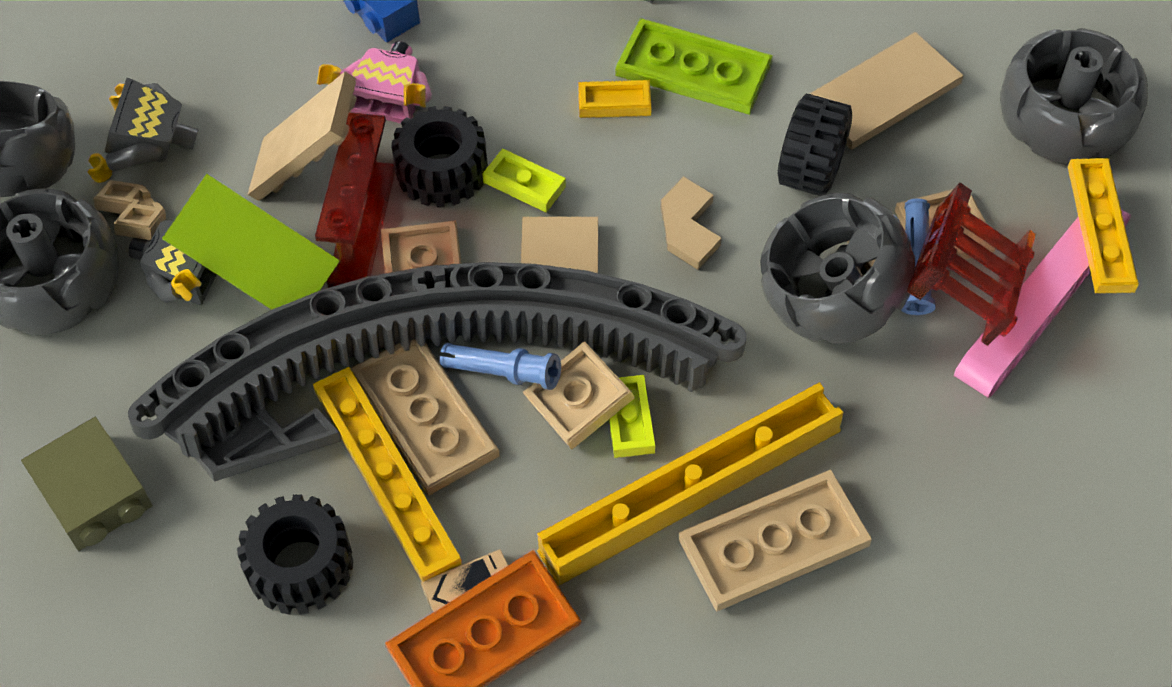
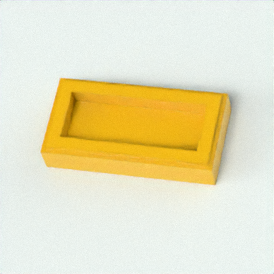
[578,80,651,118]

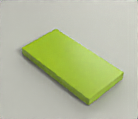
[615,18,773,115]
[162,173,340,310]

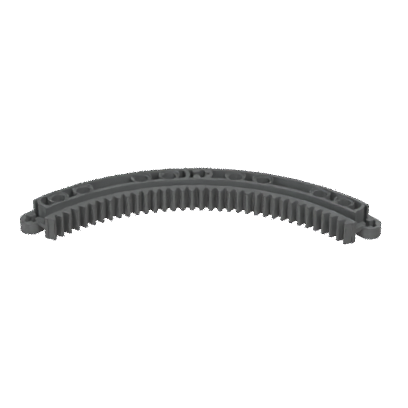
[128,262,747,459]

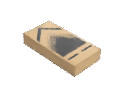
[421,549,508,612]

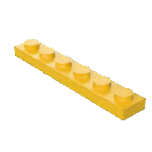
[313,367,462,582]

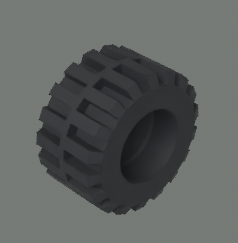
[777,93,853,196]
[391,106,488,207]
[237,494,354,615]

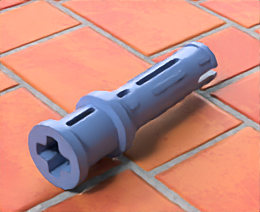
[901,198,936,315]
[440,343,561,390]

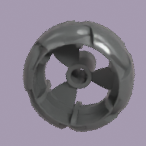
[1000,28,1148,164]
[0,81,75,197]
[0,189,119,335]
[760,193,916,344]

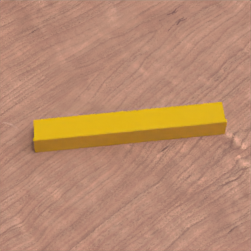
[537,382,843,586]

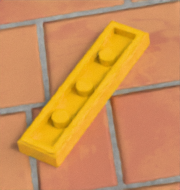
[1068,158,1139,293]

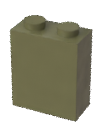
[21,416,153,552]

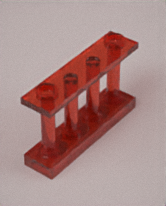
[315,112,395,288]
[907,182,1036,346]

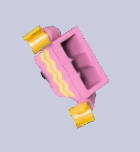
[317,41,432,123]

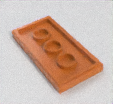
[385,549,582,687]

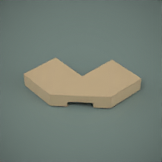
[660,176,721,270]
[94,180,166,240]

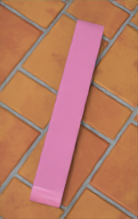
[954,209,1131,398]

